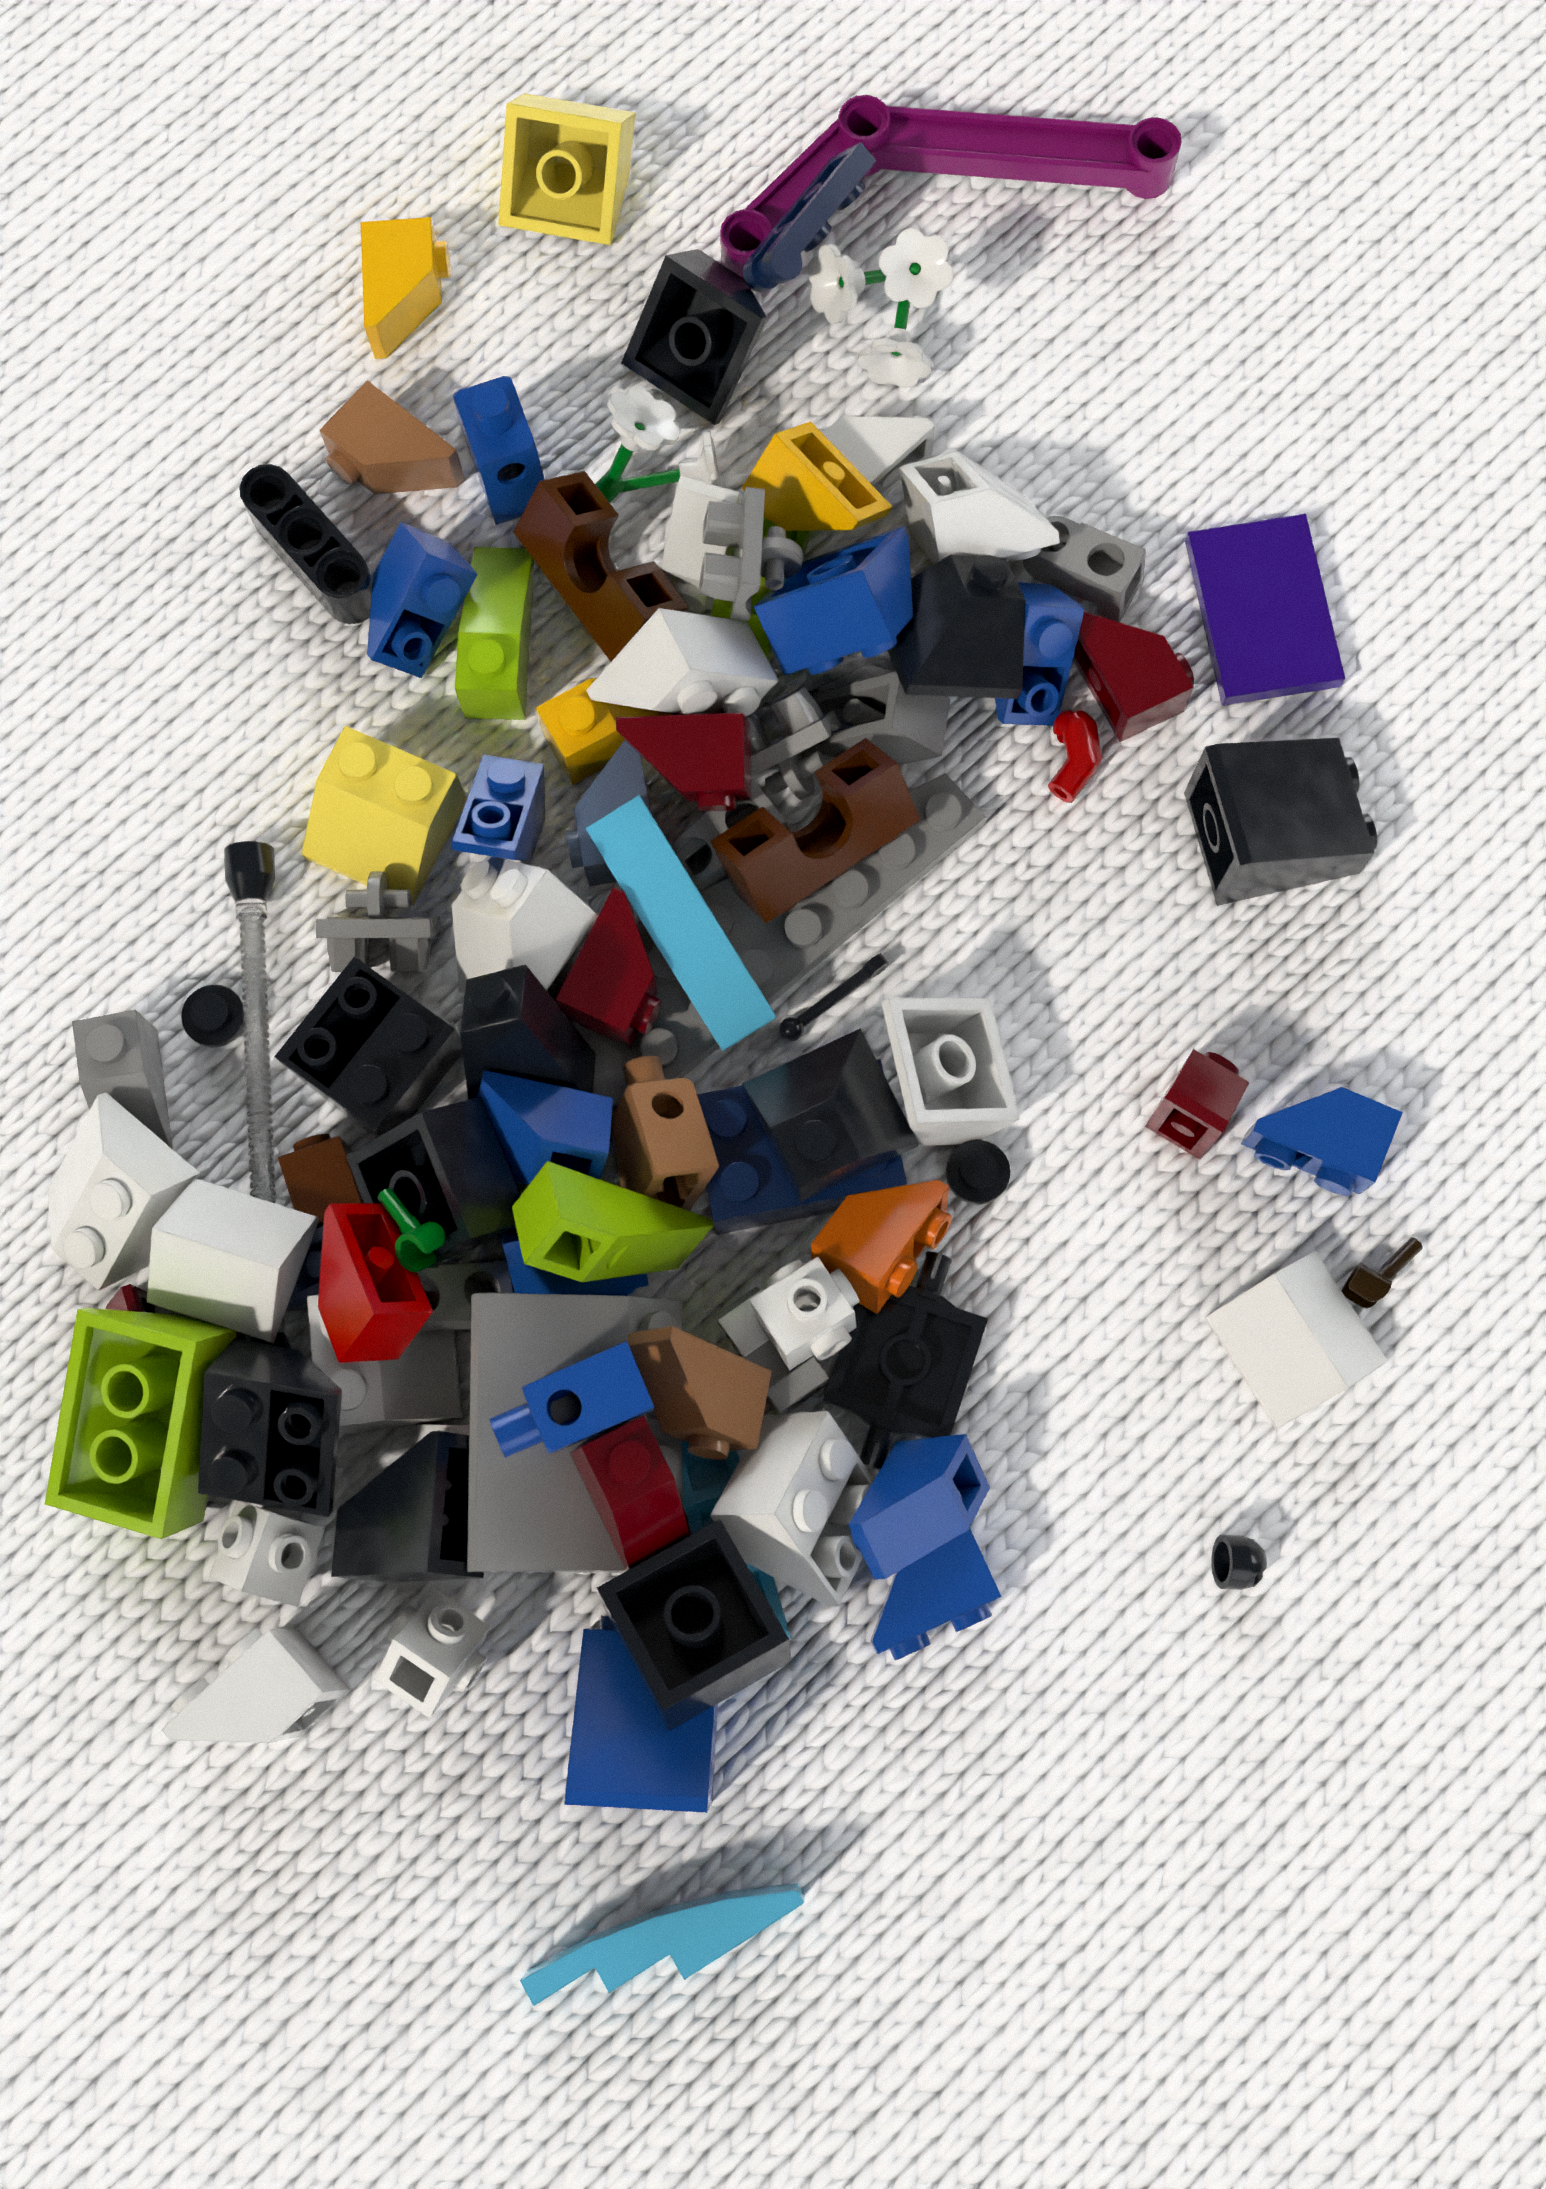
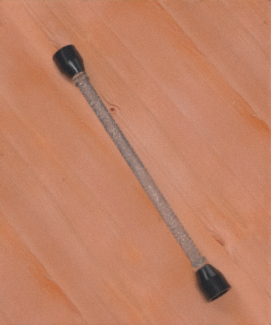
[224,841,291,1348]

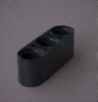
[239,464,373,624]

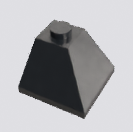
[621,249,767,425]
[887,555,1025,699]
[742,1028,919,1203]

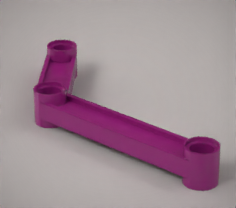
[720,95,1182,278]

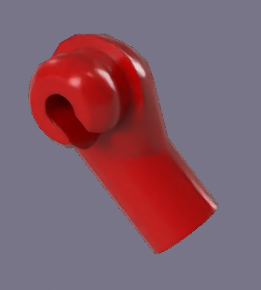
[1048,710,1102,803]

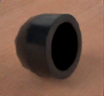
[1211,1535,1267,1590]

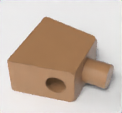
[611,1056,719,1211]

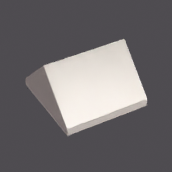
[147,1178,319,1344]
[1205,1251,1388,1429]

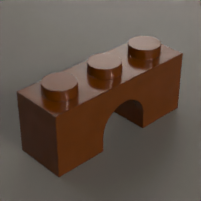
[513,471,689,662]
[710,738,920,924]

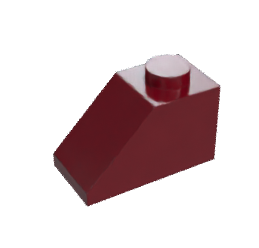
[1073,612,1194,742]
[616,713,752,812]
[555,887,662,1048]
[1145,1049,1250,1160]
[570,1415,690,1571]

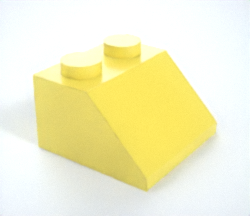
[498,93,636,245]
[302,726,467,906]

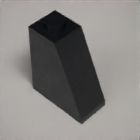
[460,964,596,1100]
[331,1431,484,1582]

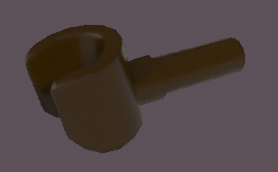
[1341,1237,1423,1309]

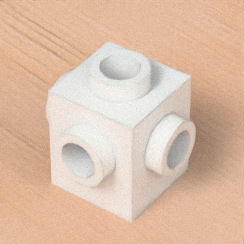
[750,1257,860,1371]
[209,1501,325,1607]
[374,1589,491,1718]

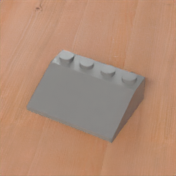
[467,1293,683,1573]

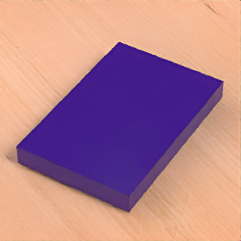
[1185,514,1345,706]

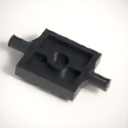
[822,1251,988,1471]

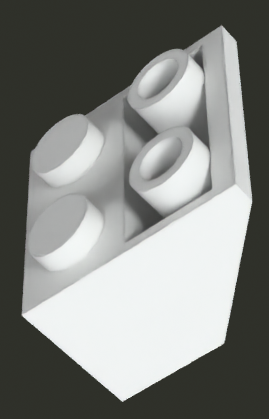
[899,451,1060,564]
[710,1411,874,1606]
[161,1629,350,1743]

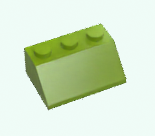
[44,1308,237,1539]

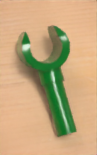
[378,1188,445,1272]

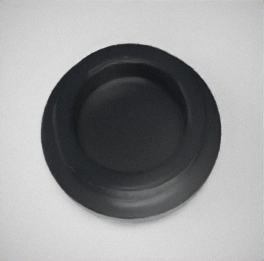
[181,985,246,1048]
[946,1140,1010,1205]

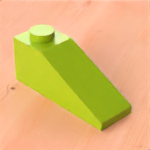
[455,547,535,720]

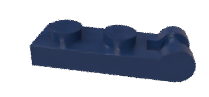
[743,142,876,292]

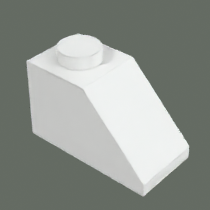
[819,416,935,498]
[660,476,740,612]

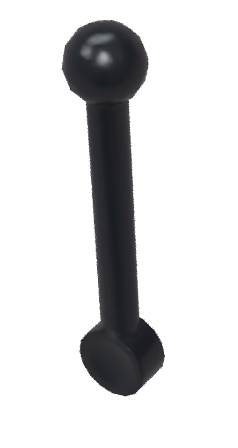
[779,953,889,1041]

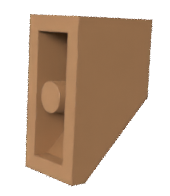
[319,380,465,494]
[627,1326,772,1460]

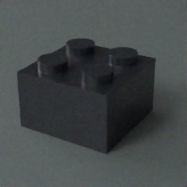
[346,1097,521,1266]
[597,1519,791,1731]

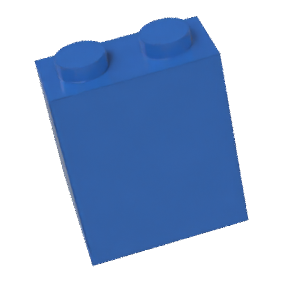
[564,1615,718,1813]

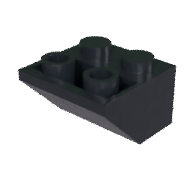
[274,956,463,1138]
[198,1338,342,1517]

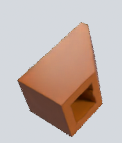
[811,1180,952,1314]

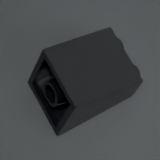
[1184,738,1377,906]

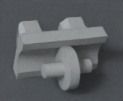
[699,487,803,621]
[746,687,841,800]
[316,871,440,972]

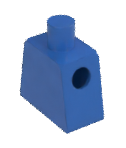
[453,376,545,525]
[489,1341,655,1458]

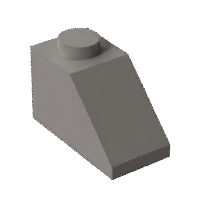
[806,671,950,766]
[72,1009,173,1149]

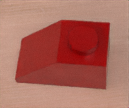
[318,1203,433,1363]

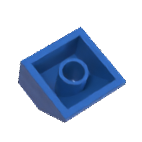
[754,526,913,675]

